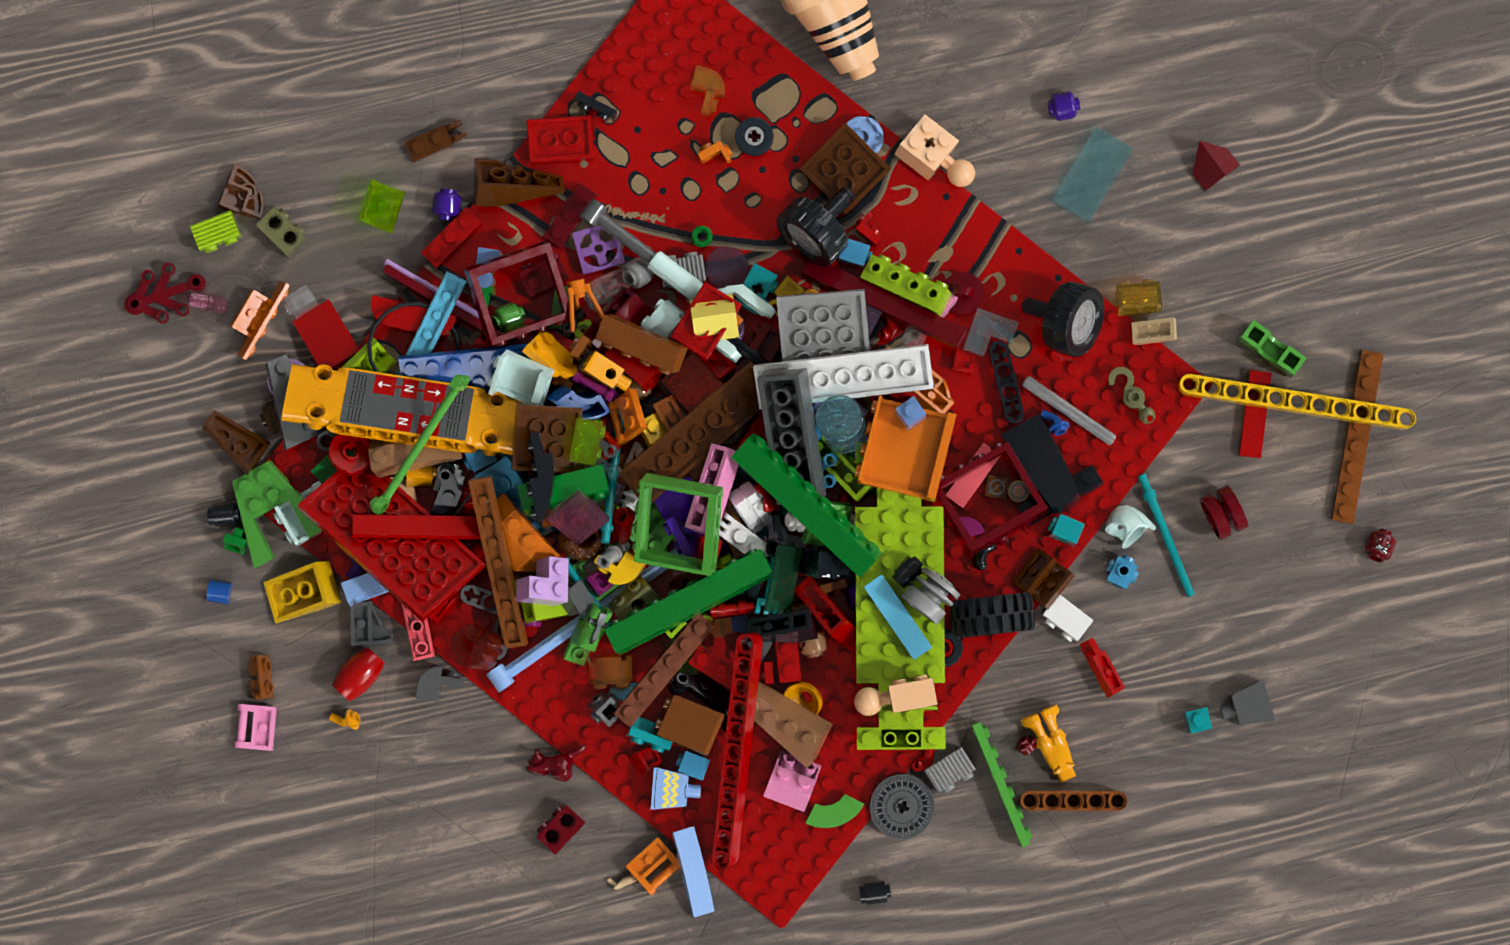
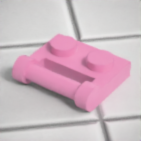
[234,704,277,751]

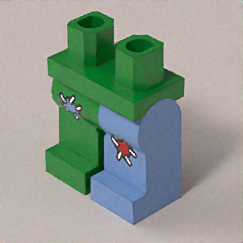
[473,247,503,308]

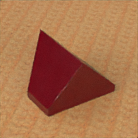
[1192,141,1240,192]

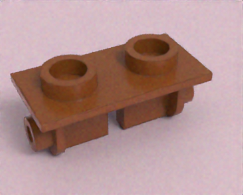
[248,655,274,700]

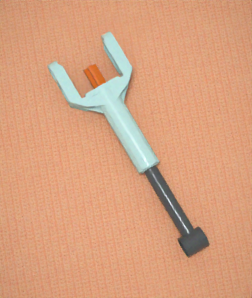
[579,198,776,363]

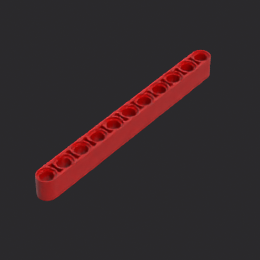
[712,632,763,870]

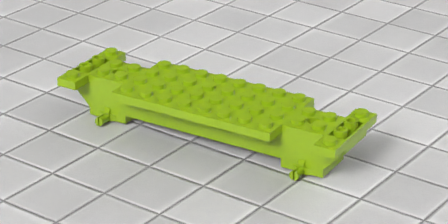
[855,441,946,750]

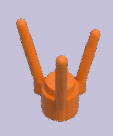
[567,279,604,332]

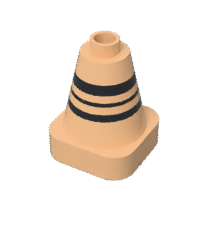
[780,0,879,81]

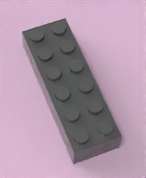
[757,368,826,505]

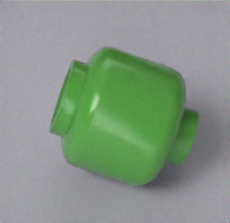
[492,303,526,333]

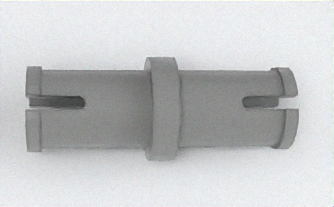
[597,541,630,569]

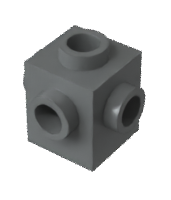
[587,691,620,727]

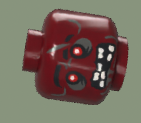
[1364,529,1396,563]

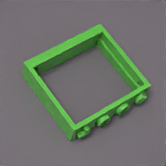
[632,473,723,576]

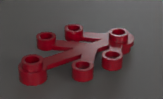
[124,262,206,324]

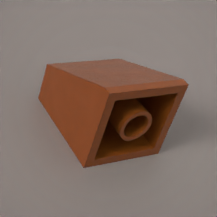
[653,695,725,756]

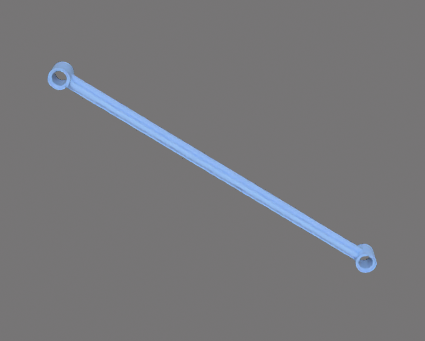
[486,486,763,693]

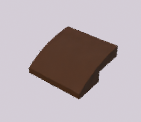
[1012,548,1075,610]

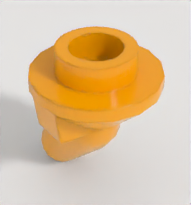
[329,709,361,730]

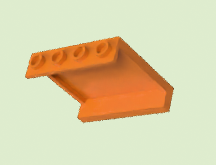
[855,395,957,502]

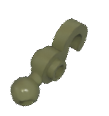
[1108,367,1155,424]

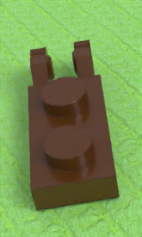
[405,120,468,163]

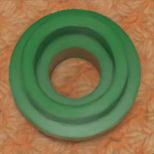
[691,226,713,248]

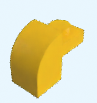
[594,551,646,585]

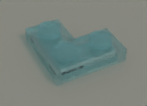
[963,308,1019,357]

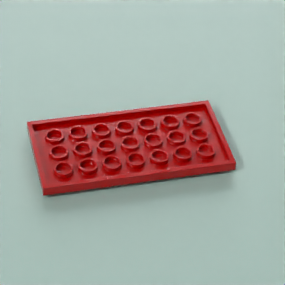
[298,464,485,622]

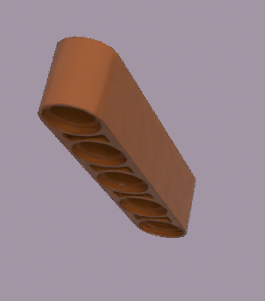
[1019,791,1128,811]

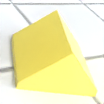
[689,294,739,340]

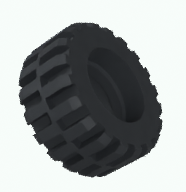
[949,592,1035,639]

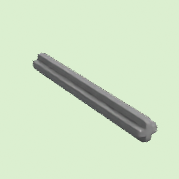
[1022,376,1116,445]

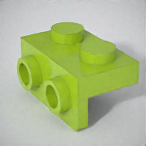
[342,337,396,373]

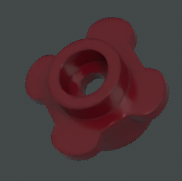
[1015,735,1037,756]

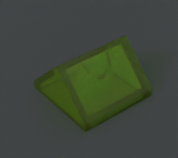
[358,179,405,234]

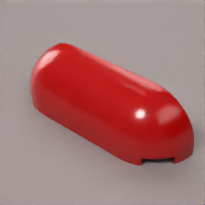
[371,295,457,336]

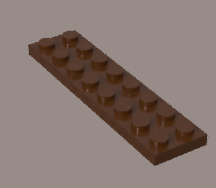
[618,362,762,503]

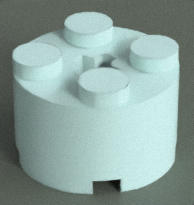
[640,299,685,342]

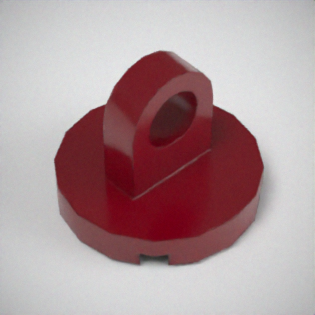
[944,272,984,315]

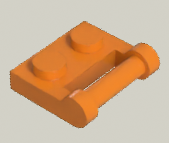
[606,388,647,445]
[625,837,681,896]

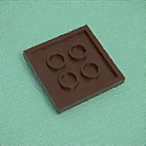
[800,123,892,215]
[511,403,583,473]

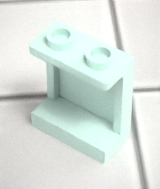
[488,350,554,405]
[274,481,323,546]

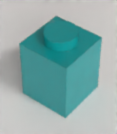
[1183,707,1212,734]

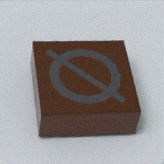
[984,475,1009,500]

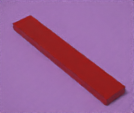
[352,514,481,539]

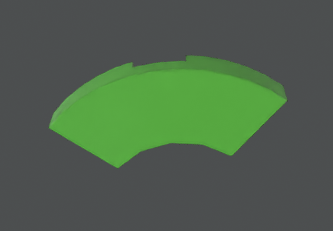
[806,794,864,828]

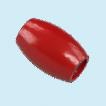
[332,647,385,702]

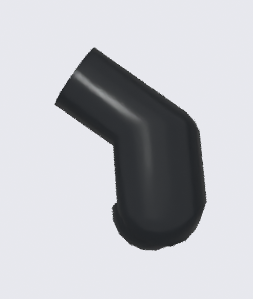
[562,307,587,336]

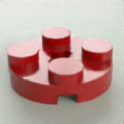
[328,434,370,476]

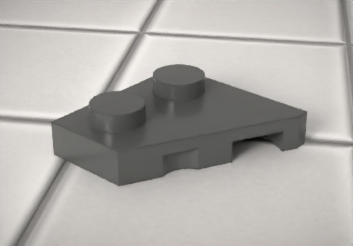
[350,601,394,646]

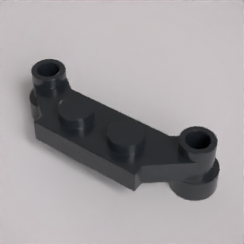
[430,461,463,516]
[668,672,740,733]

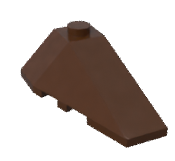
[474,159,565,207]

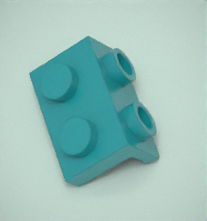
[626,717,672,753]

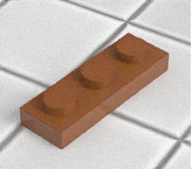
[570,335,593,363]

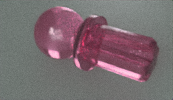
[188,293,229,314]

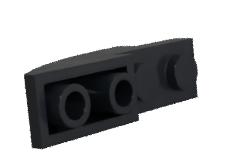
[527,432,555,523]

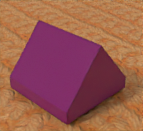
[585,570,613,598]

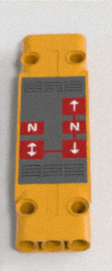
[282,364,525,456]

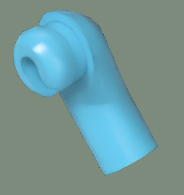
[608,682,637,701]

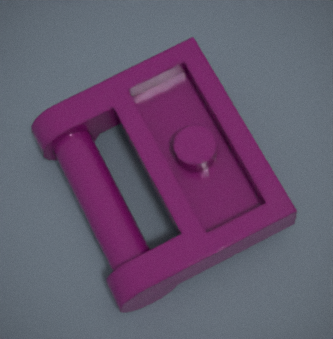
[572,370,618,403]

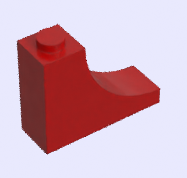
[793,576,856,650]

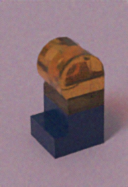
[710,615,749,638]

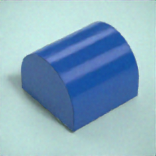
[207,580,233,605]

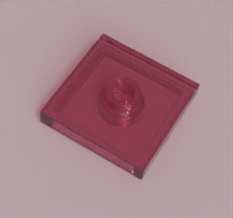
[547,490,609,546]

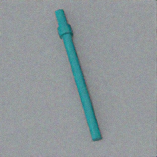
[1138,474,1195,598]

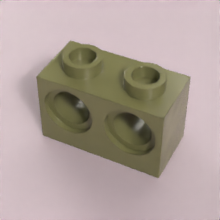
[256,207,307,258]

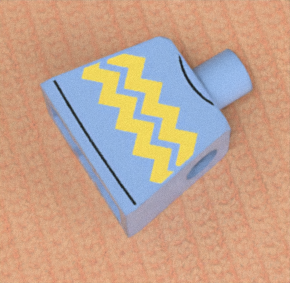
[651,767,701,809]

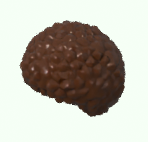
[558,515,604,561]

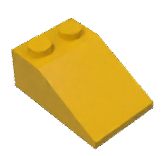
[263,561,341,624]

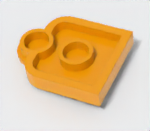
[522,330,577,379]

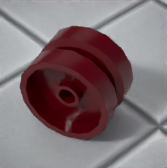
[1199,485,1249,541]

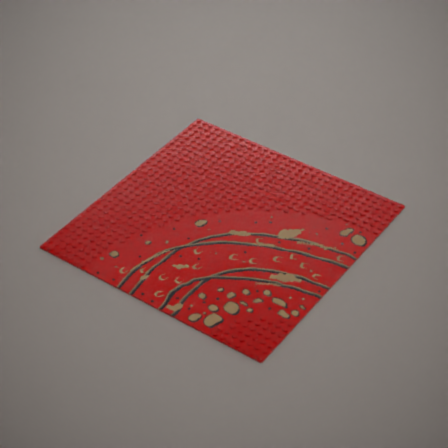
[264,0,1212,928]

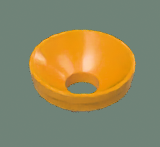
[784,682,822,715]

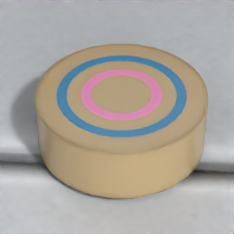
[1007,480,1029,503]

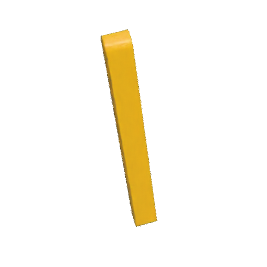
[1178,374,1416,430]

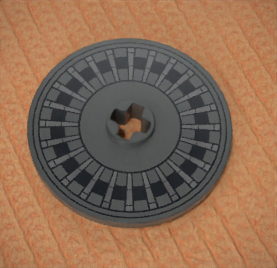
[869,774,935,840]

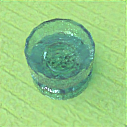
[815,395,868,453]

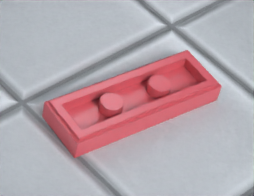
[946,443,1000,508]

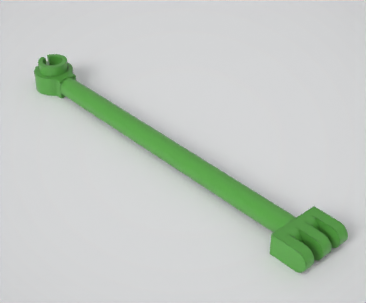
[369,374,470,515]

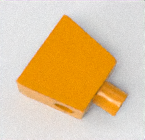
[580,351,632,391]

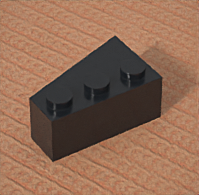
[799,544,856,580]

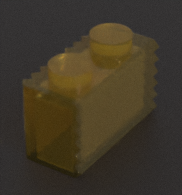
[1115,279,1162,316]

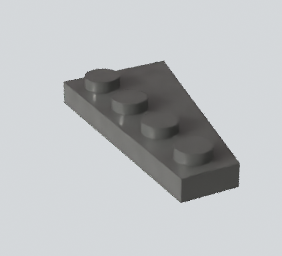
[265,354,324,451]

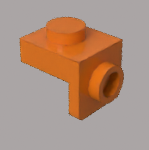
[698,141,733,164]

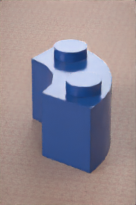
[546,385,611,420]

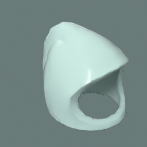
[1105,505,1156,549]

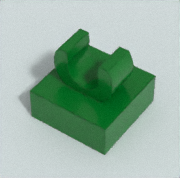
[223,527,247,555]

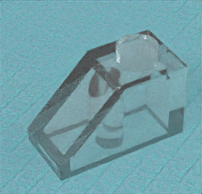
[583,267,631,310]

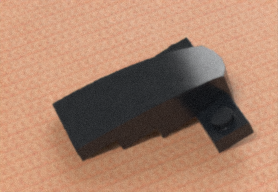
[1001,414,1104,527]

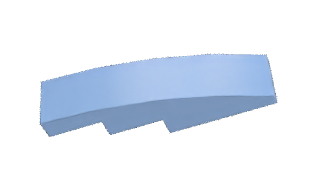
[672,826,714,918]

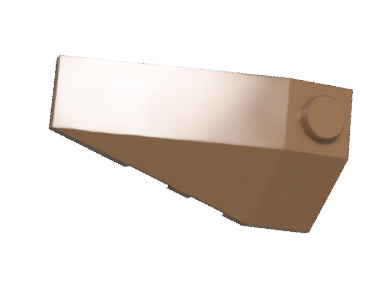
[368,439,462,478]

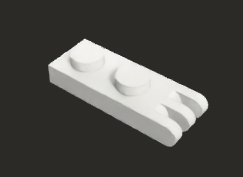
[719,513,767,557]

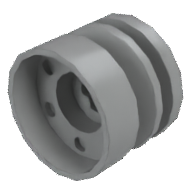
[901,567,960,625]

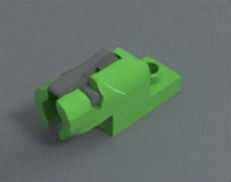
[563,603,613,666]

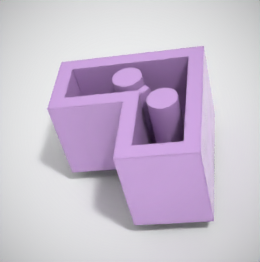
[516,556,569,606]

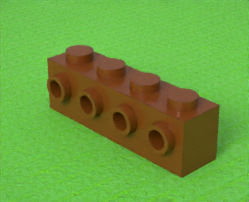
[595,314,688,375]

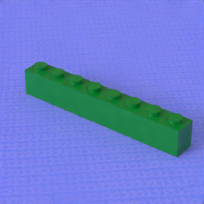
[731,434,883,578]
[605,548,775,655]

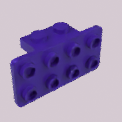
[654,477,730,558]

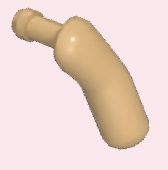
[606,874,637,890]

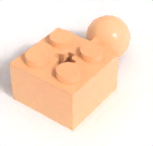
[895,115,975,187]
[854,675,938,716]

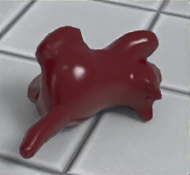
[526,744,587,782]

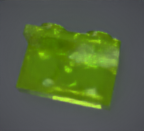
[569,417,606,465]

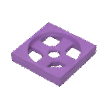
[572,225,625,275]

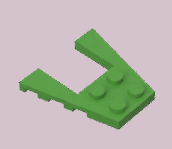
[232,461,322,568]

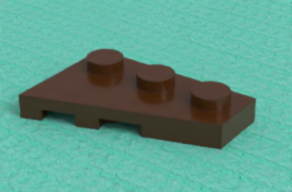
[202,410,270,475]

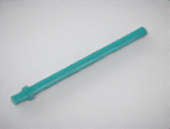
[600,409,624,544]

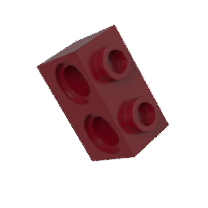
[537,804,586,855]

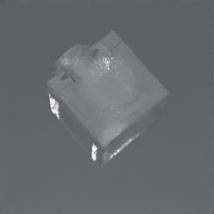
[283,285,319,318]
[900,326,927,347]

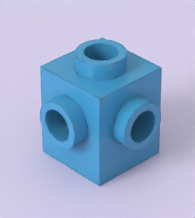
[1105,555,1139,590]

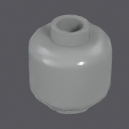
[622,257,654,289]

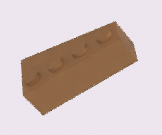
[740,681,833,768]

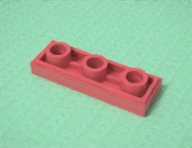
[401,603,435,661]

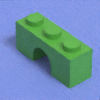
[1238,320,1307,378]

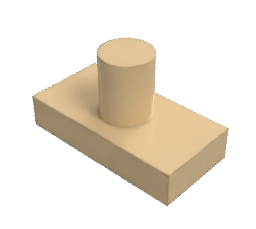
[1131,317,1177,345]

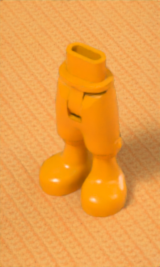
[1020,704,1076,783]

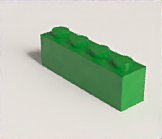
[517,464,611,517]

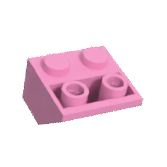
[763,750,822,812]

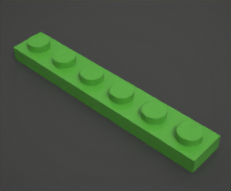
[971,722,1032,848]

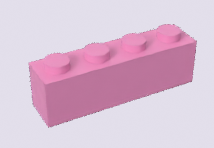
[685,443,739,535]

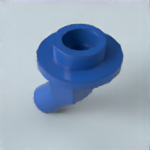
[1040,410,1070,436]

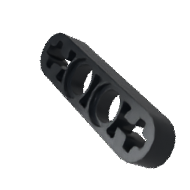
[989,341,1024,424]

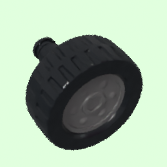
[776,187,854,267]
[1021,282,1104,357]

